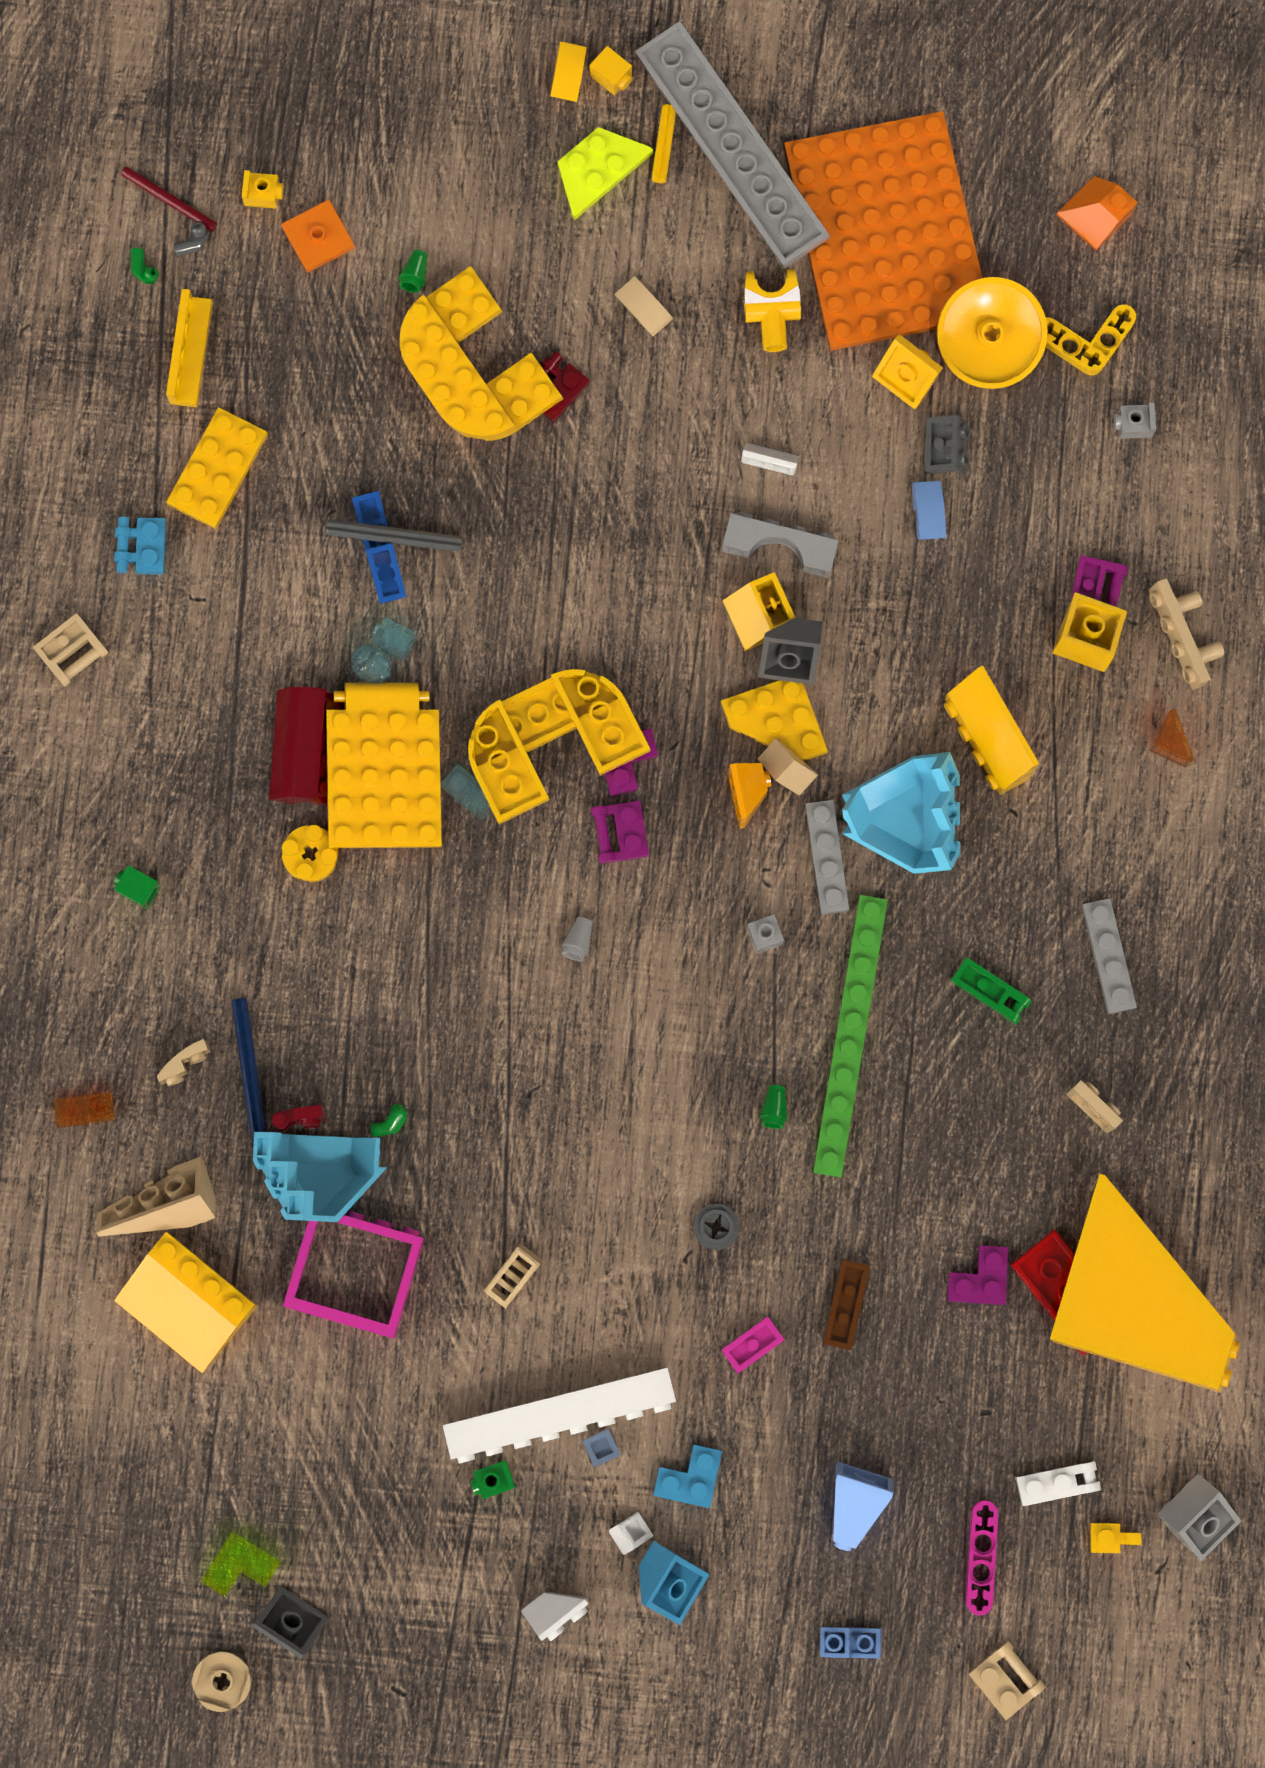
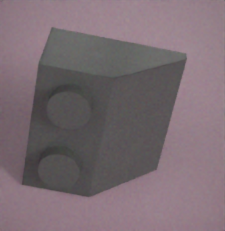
[758,618,823,685]

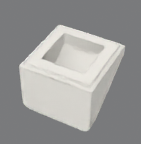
[609,1512,653,1555]

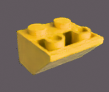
[722,572,796,651]

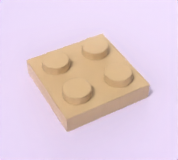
[1066,1081,1123,1133]

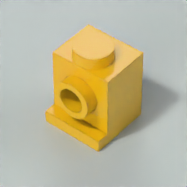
[242,170,284,209]

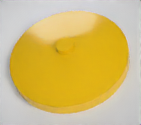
[936,277,1048,389]

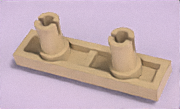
[1149,578,1224,691]

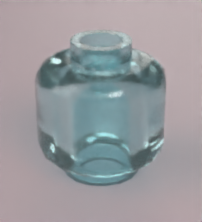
[351,644,392,683]

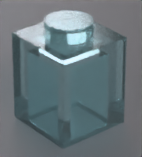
[371,618,416,662]

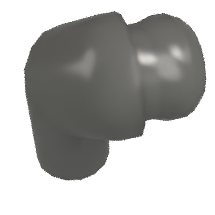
[174,222,208,257]

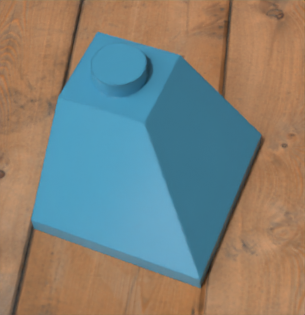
[639,1541,710,1625]

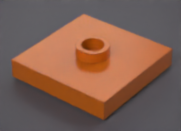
[281,200,355,273]

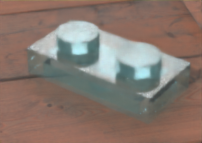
[440,764,492,822]

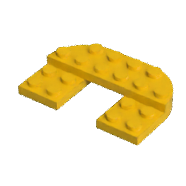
[400,266,563,441]
[468,669,650,824]

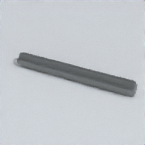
[325,519,462,551]

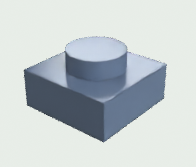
[582,1429,620,1468]

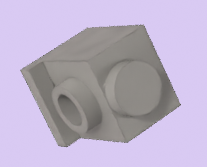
[1114,403,1156,439]

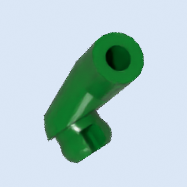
[370,1104,407,1137]

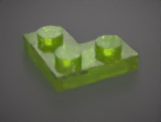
[200,1531,282,1597]

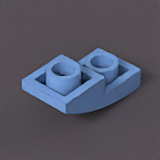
[912,480,946,540]
[820,1627,882,1659]

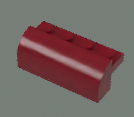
[269,687,342,806]

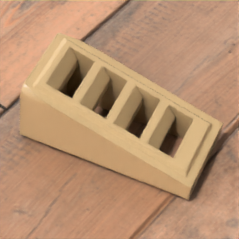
[484,1244,543,1309]

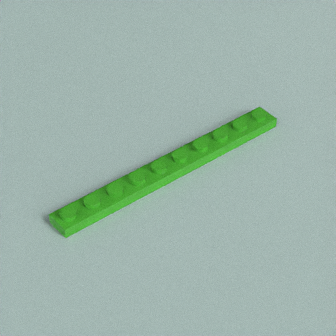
[813,895,888,1178]

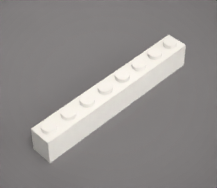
[443,1368,676,1464]

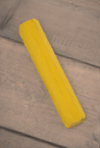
[652,104,676,184]

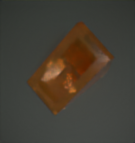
[1149,709,1195,767]

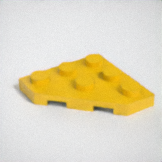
[721,680,828,761]

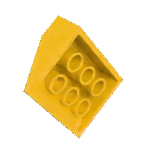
[944,665,1039,795]
[114,1232,258,1373]

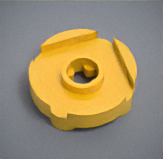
[282,825,339,882]

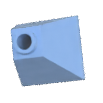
[833,1461,894,1551]

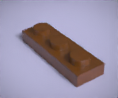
[823,1259,870,1351]

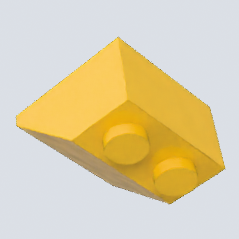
[1052,592,1127,672]

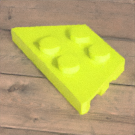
[558,127,653,220]

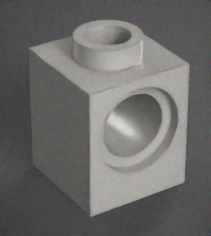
[746,914,784,955]

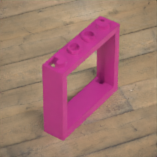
[283,1211,424,1339]

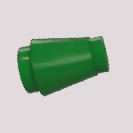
[398,250,428,293]
[759,1085,788,1129]

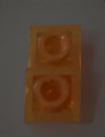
[53,1092,115,1129]

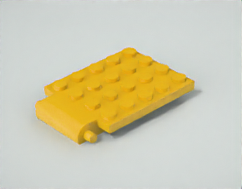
[326,683,442,848]

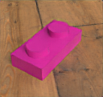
[721,1317,784,1374]

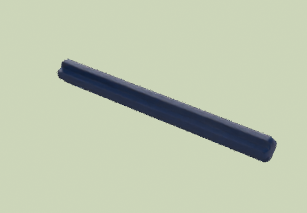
[231,998,266,1148]

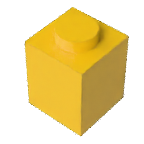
[590,46,633,96]

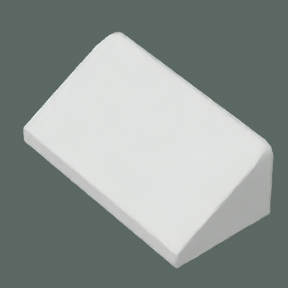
[741,443,799,476]

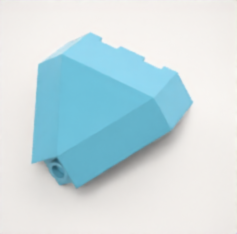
[842,752,960,874]
[253,1132,387,1222]

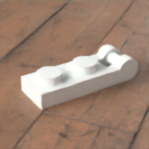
[1015,1461,1101,1506]

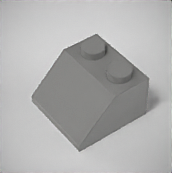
[1158,1474,1241,1561]

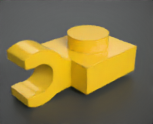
[1090,1523,1141,1553]

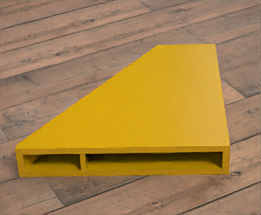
[1050,1174,1240,1393]

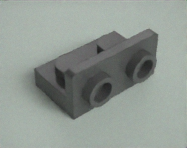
[925,415,970,475]

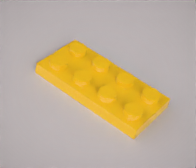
[166,407,268,529]

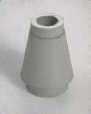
[562,917,593,961]

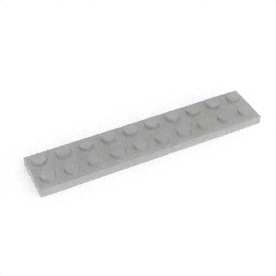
[635,21,830,269]

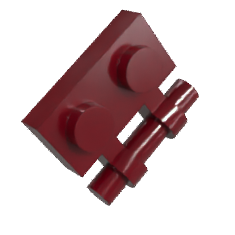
[540,351,590,423]
[272,1105,327,1131]

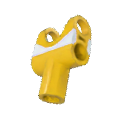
[744,269,801,352]

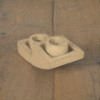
[614,276,673,337]
[157,1039,211,1086]

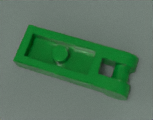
[950,957,1032,1025]

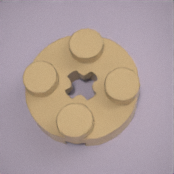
[192,1651,252,1712]

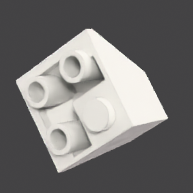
[521,1592,589,1641]

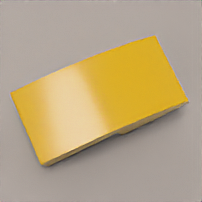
[550,41,587,102]

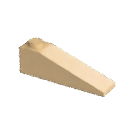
[96,1157,216,1237]

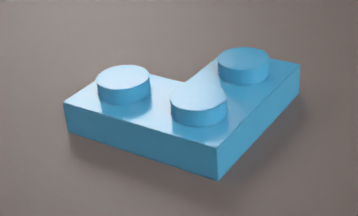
[653,1445,722,1508]

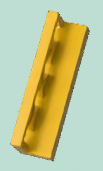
[166,289,213,407]

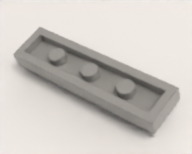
[805,800,849,915]
[1082,898,1137,1015]

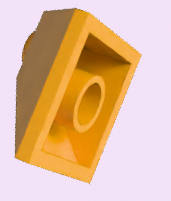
[728,763,771,829]

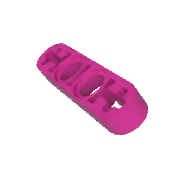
[965,1500,998,1616]

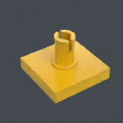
[872,334,943,409]

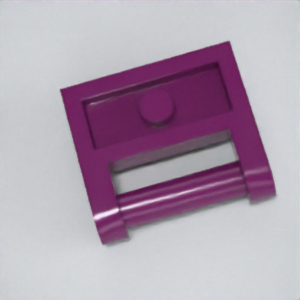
[1069,555,1128,607]
[590,801,649,864]

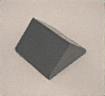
[252,1586,329,1659]

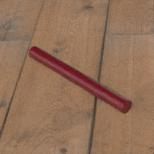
[121,166,218,232]

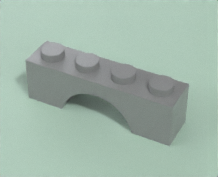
[722,512,839,579]

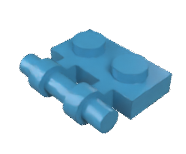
[114,517,166,575]

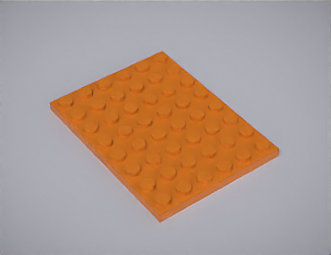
[784,111,982,351]

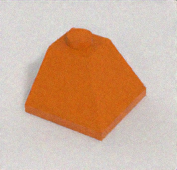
[1056,176,1138,251]

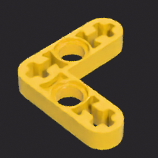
[1046,305,1136,375]

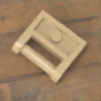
[33,613,108,687]
[967,1640,1046,1720]

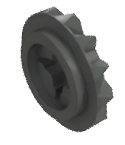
[694,1204,739,1250]

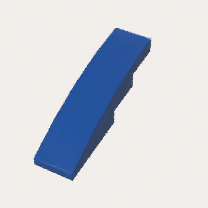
[352,491,407,604]

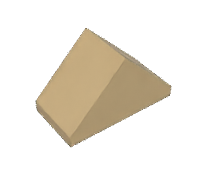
[758,737,818,796]

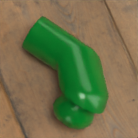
[130,248,159,284]

